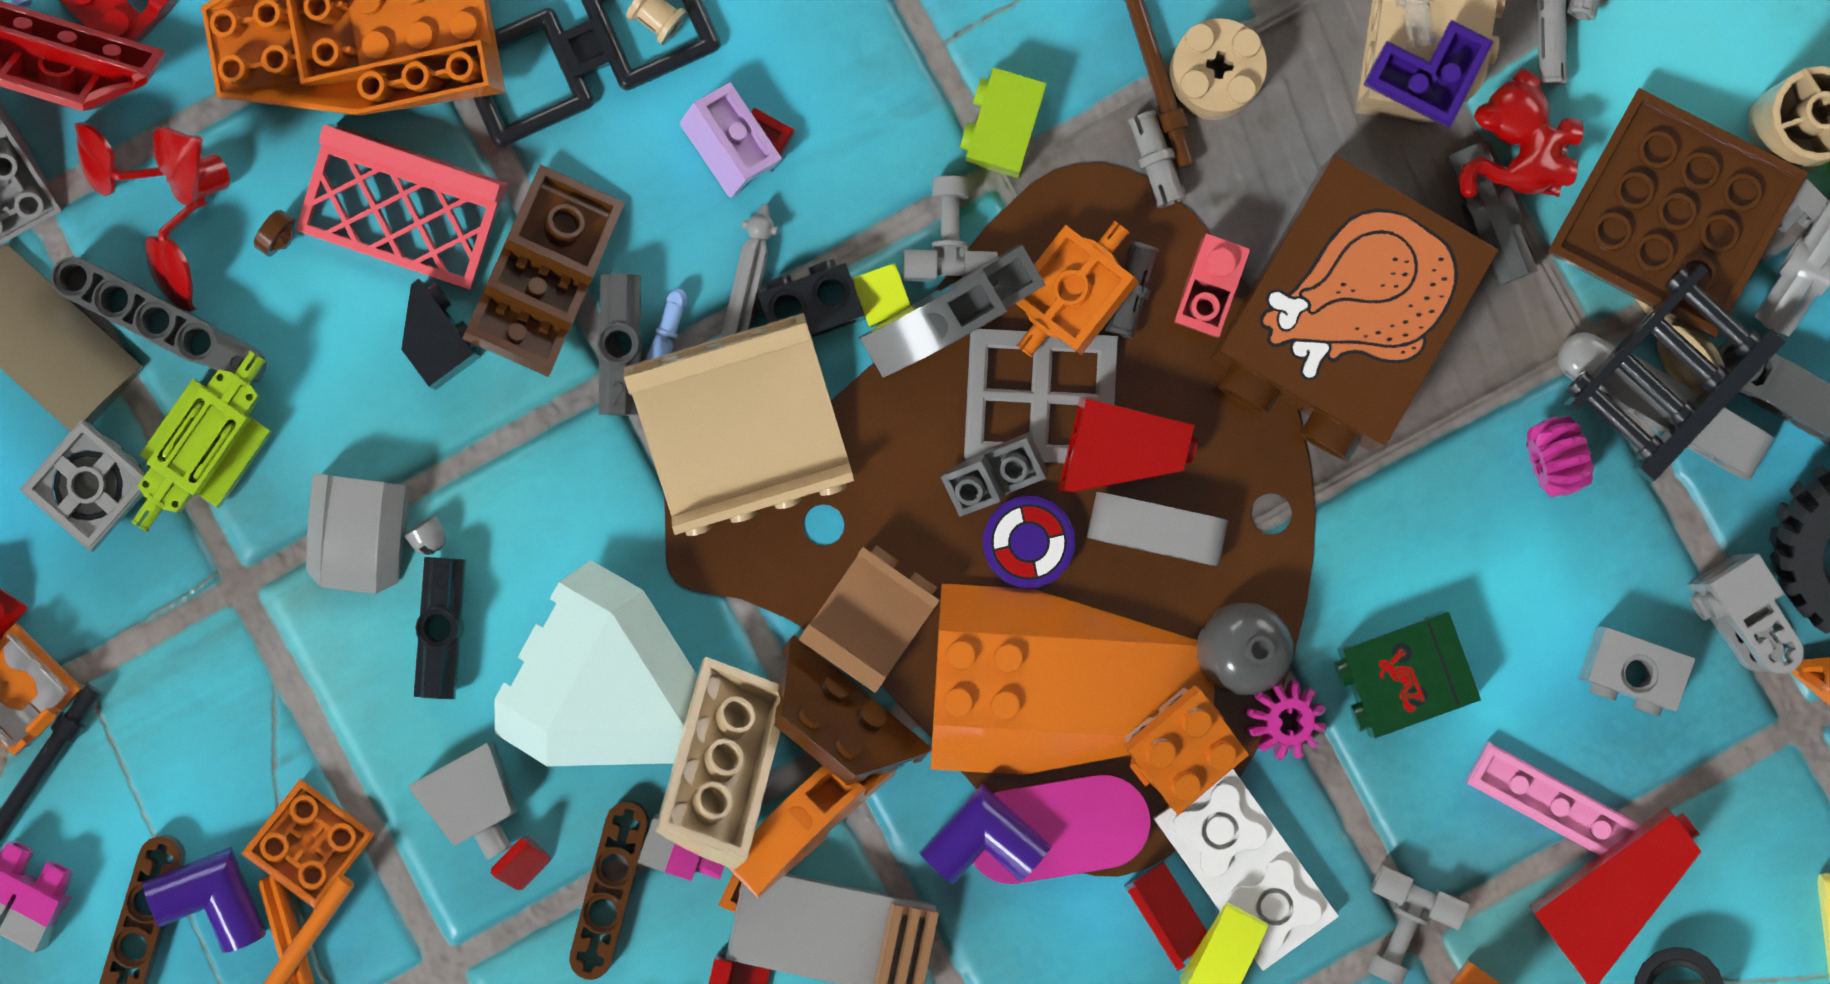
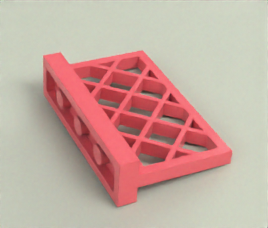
[295,124,509,290]

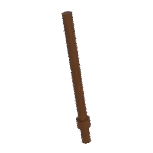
[1125,0,1196,169]

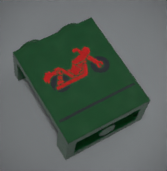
[1334,611,1481,738]

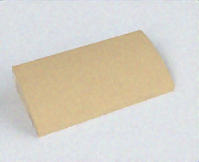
[655,657,780,870]

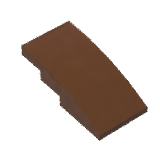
[462,164,625,377]

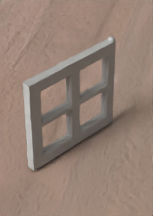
[964,327,1118,463]

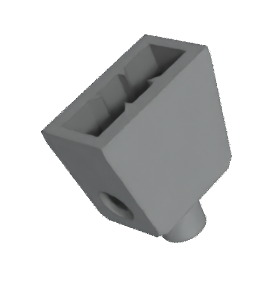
[408,741,518,860]

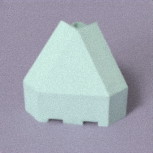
[494,560,698,766]

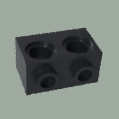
[757,259,865,338]

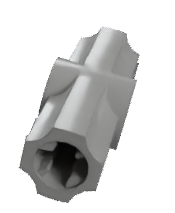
[1754,200,1830,337]

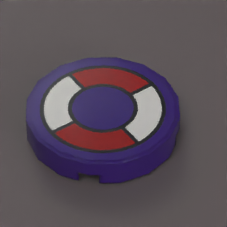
[983,496,1075,588]

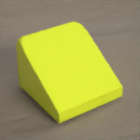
[852,264,911,328]

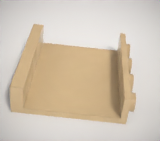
[624,313,854,536]

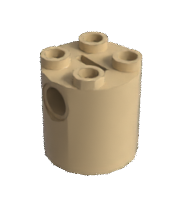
[1748,66,1830,171]

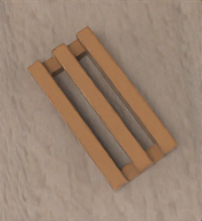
[873,903,939,984]

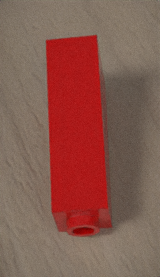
[1530,808,1702,984]

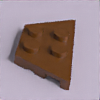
[774,635,932,786]

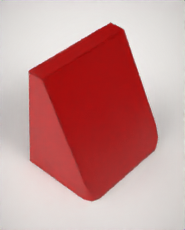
[490,835,551,891]

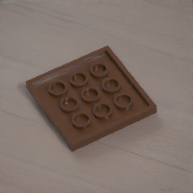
[1548,88,1809,340]

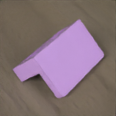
[680,82,782,198]

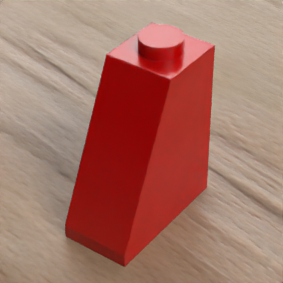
[1057,398,1198,492]

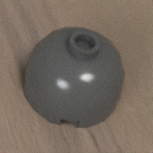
[1197,603,1293,695]

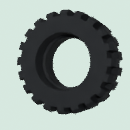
[1769,464,1830,634]

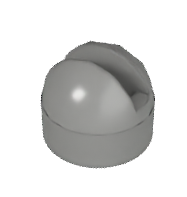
[404,515,446,555]

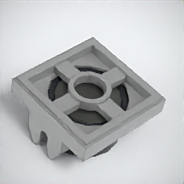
[20,419,146,552]

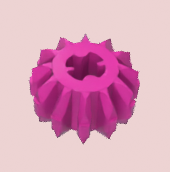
[1526,416,1594,497]
[1247,680,1327,760]

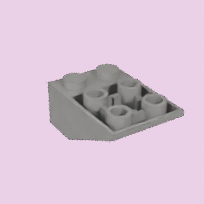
[0,100,62,245]

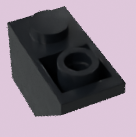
[401,279,480,390]

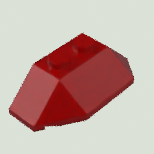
[0,1,165,111]

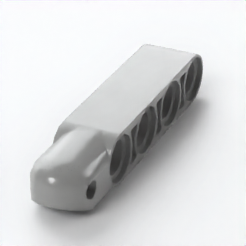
[1558,332,1774,481]

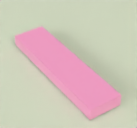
[1465,741,1641,856]

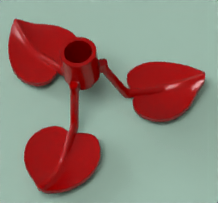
[75,122,230,312]

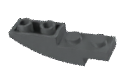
[859,243,1046,378]

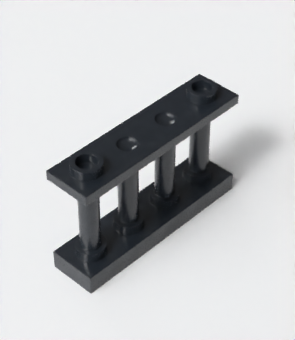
[1564,264,1786,482]

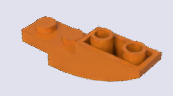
[729,766,897,898]

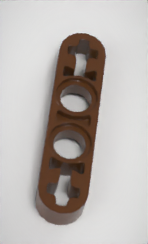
[569,800,649,980]
[99,835,186,984]

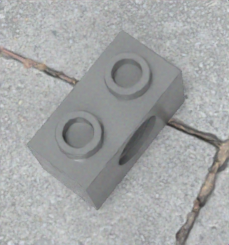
[1578,627,1695,717]

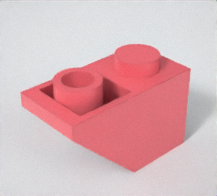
[1174,233,1250,338]

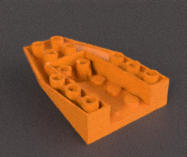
[201,0,506,115]

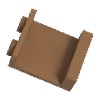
[798,545,940,693]

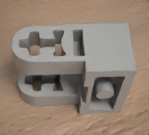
[1687,554,1804,674]

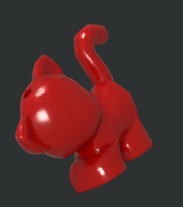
[1458,69,1584,198]

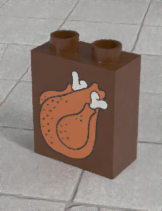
[1210,154,1498,462]

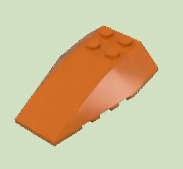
[930,583,1215,775]

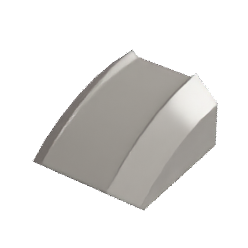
[306,474,412,594]

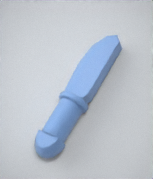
[646,289,688,360]

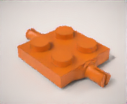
[1015,220,1139,358]

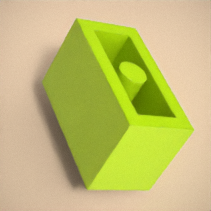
[960,67,1047,178]

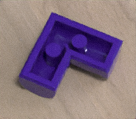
[1363,20,1494,128]
[919,783,1051,885]
[142,847,266,953]

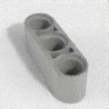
[1087,492,1228,566]

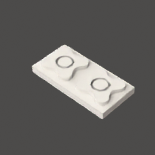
[1153,769,1339,971]

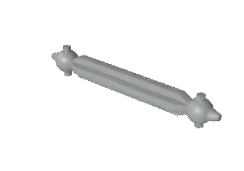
[721,204,779,338]

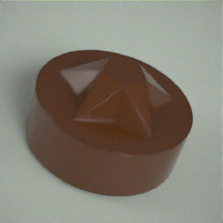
[254,210,296,257]

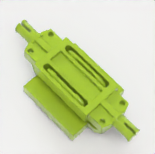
[131,351,273,532]

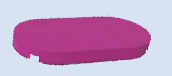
[973,774,1150,884]

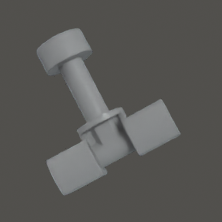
[902,176,998,282]
[1367,865,1470,984]

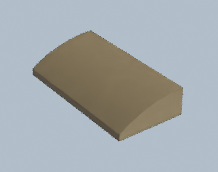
[0,243,144,432]

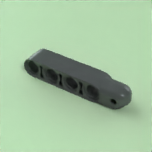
[51,256,267,382]
[1717,341,1830,446]

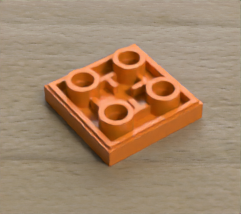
[241,779,375,909]

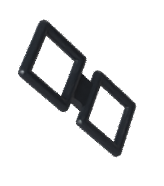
[473,0,721,147]

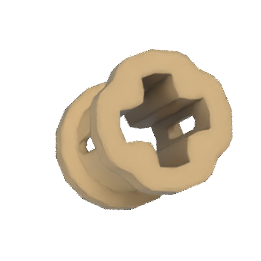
[626,0,688,45]

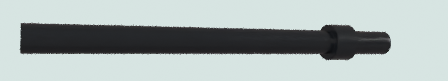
[0,684,102,841]

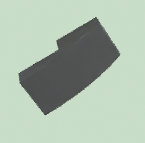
[940,432,1049,517]

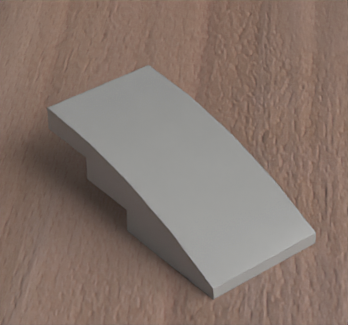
[726,874,936,984]

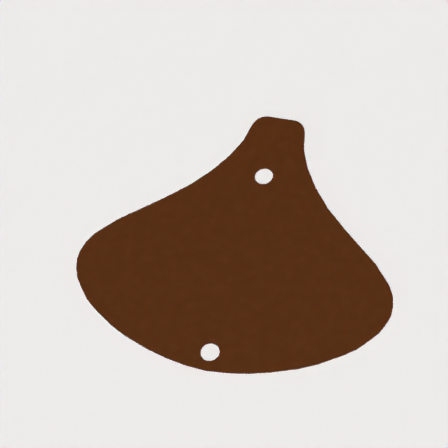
[664,162,1315,877]

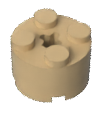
[1169,18,1267,120]

